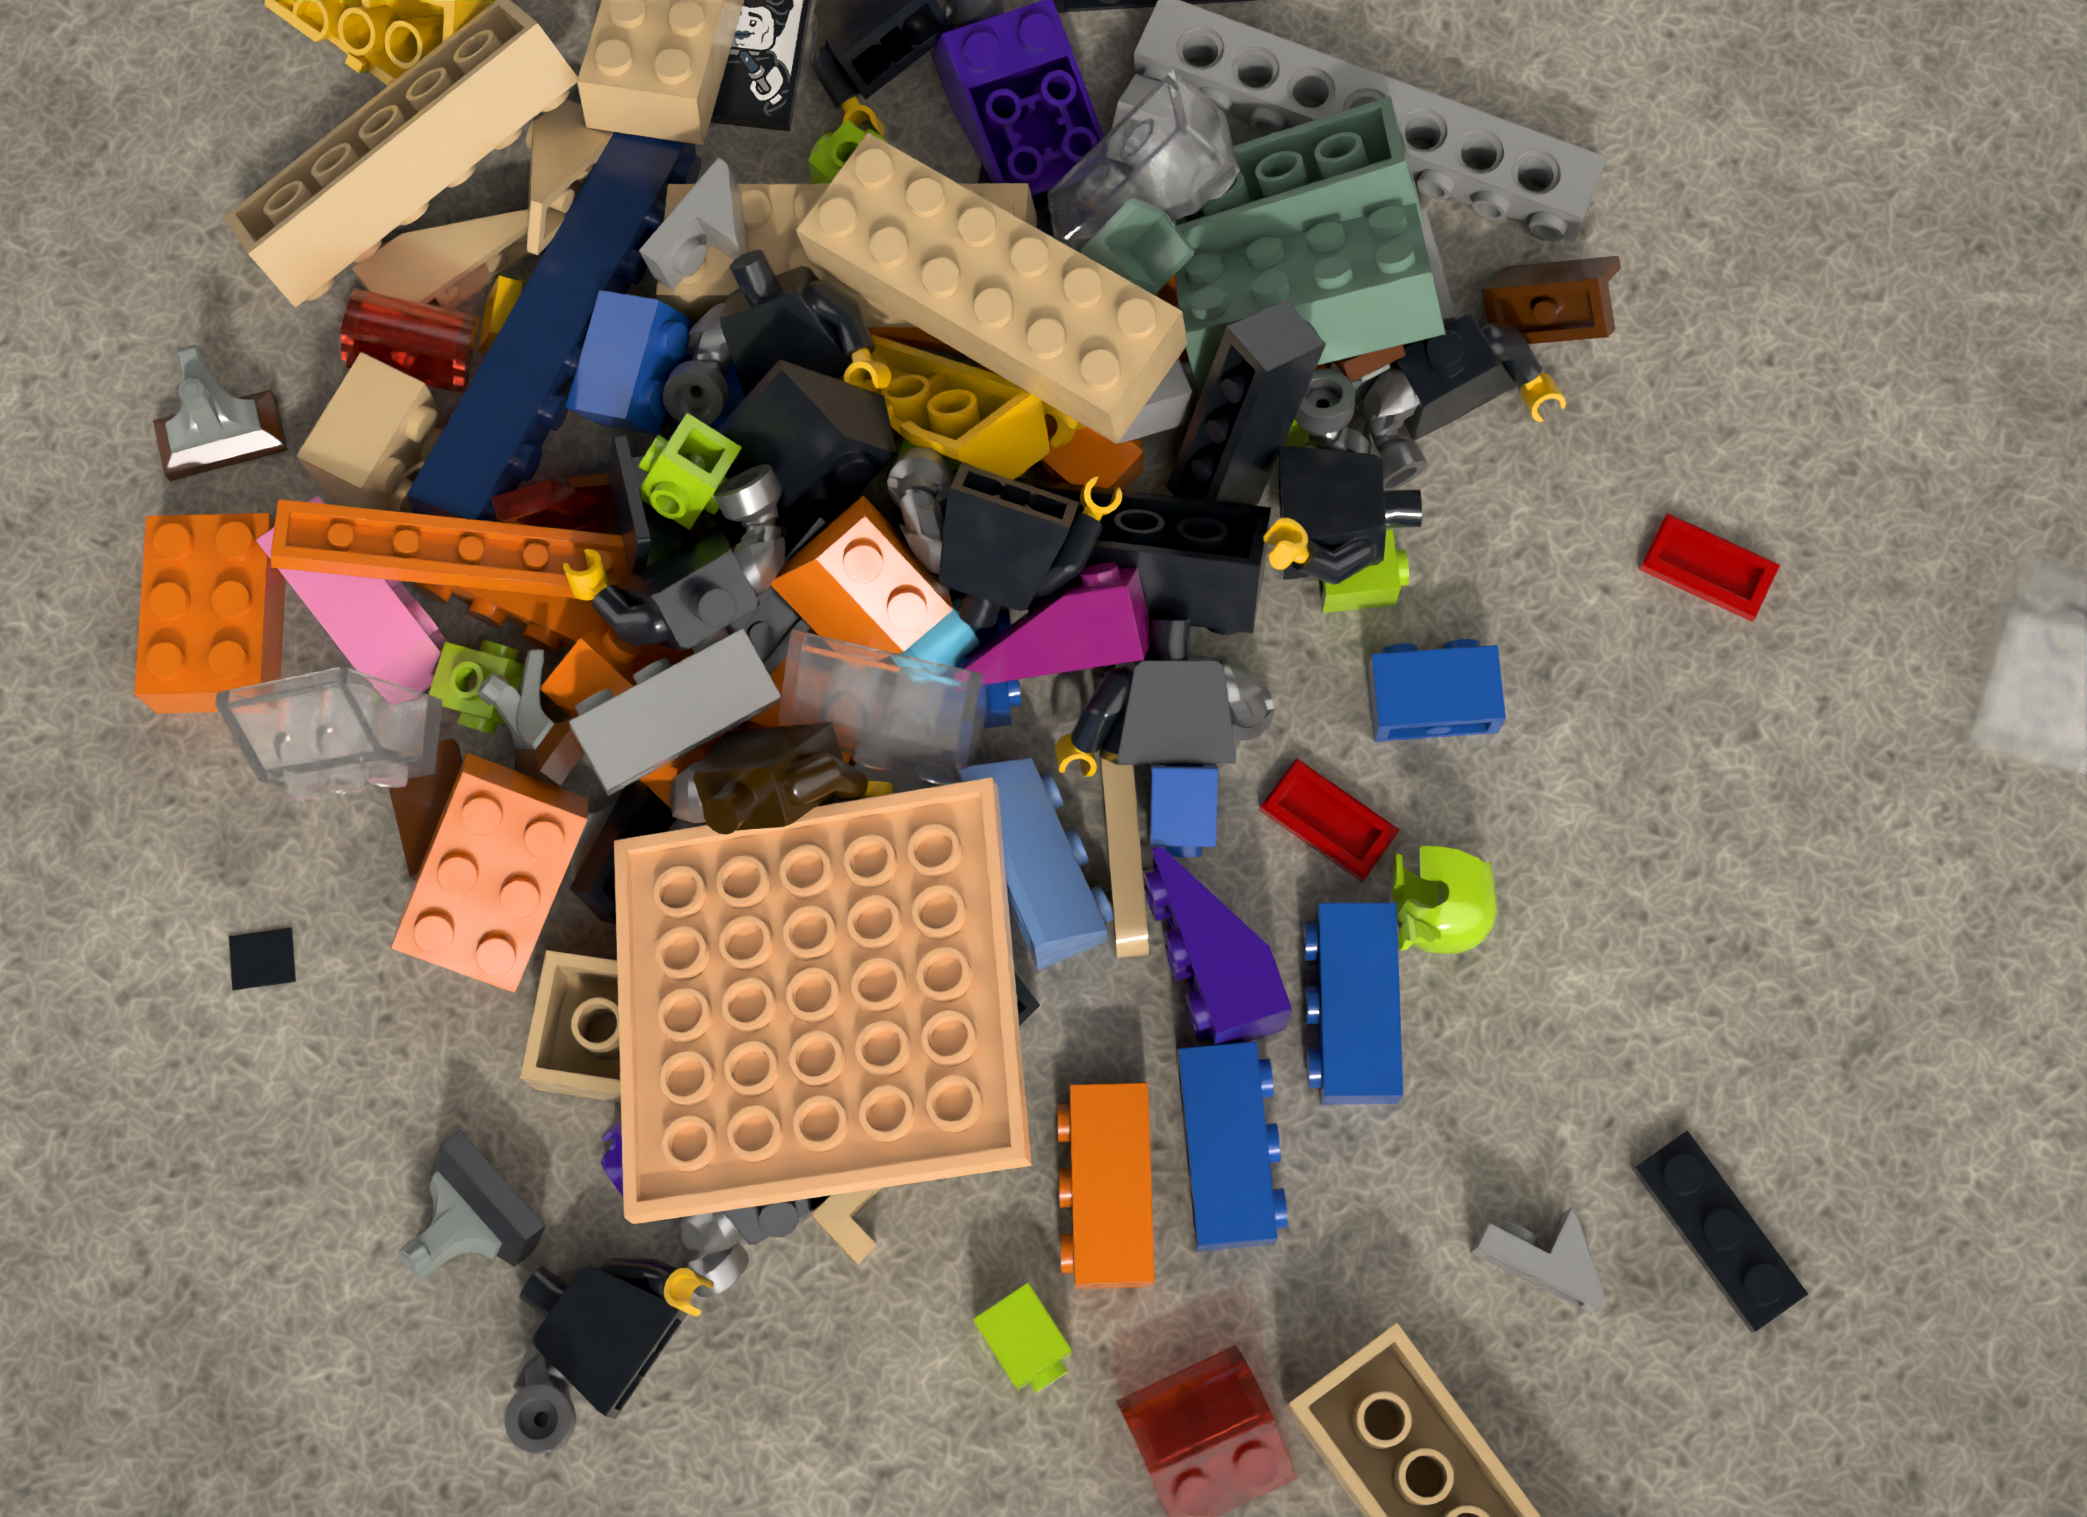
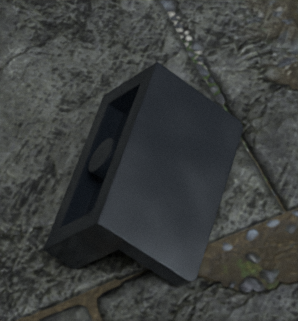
[607,434,692,576]

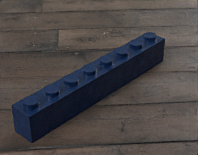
[407,132,701,523]

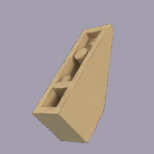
[526,99,614,255]
[352,209,531,342]

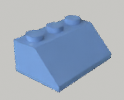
[958,758,1114,970]

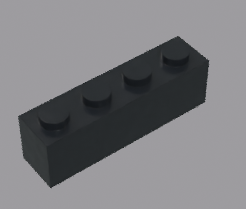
[1166,299,1326,505]

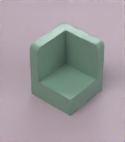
[1081,198,1194,295]

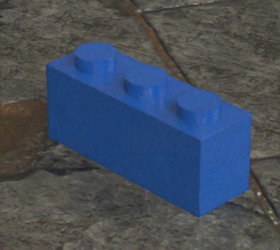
[1303,903,1403,1105]
[1177,1042,1288,1252]

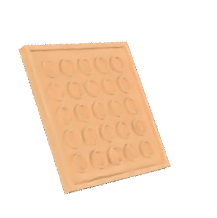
[614,777,1032,1224]

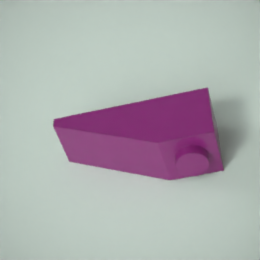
[954,563,1151,689]

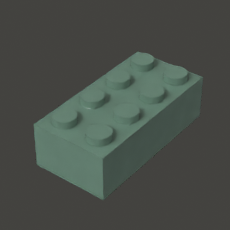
[1158,96,1424,256]
[1175,203,1445,394]

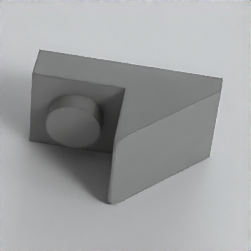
[639,157,748,291]
[1471,1207,1605,1314]

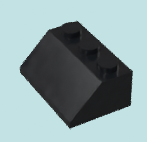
[704,360,897,553]

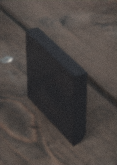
[229,928,296,991]

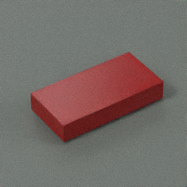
[1639,513,1780,622]
[1259,758,1400,883]

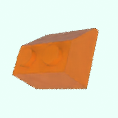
[771,495,953,672]

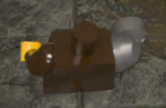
[668,722,893,835]

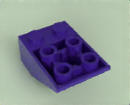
[930,0,1115,196]
[1143,846,1292,1046]

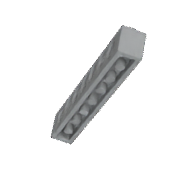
[1134,0,1608,242]

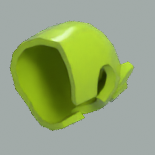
[1393,846,1498,954]

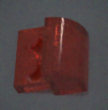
[341,288,479,393]
[1116,1345,1298,1517]

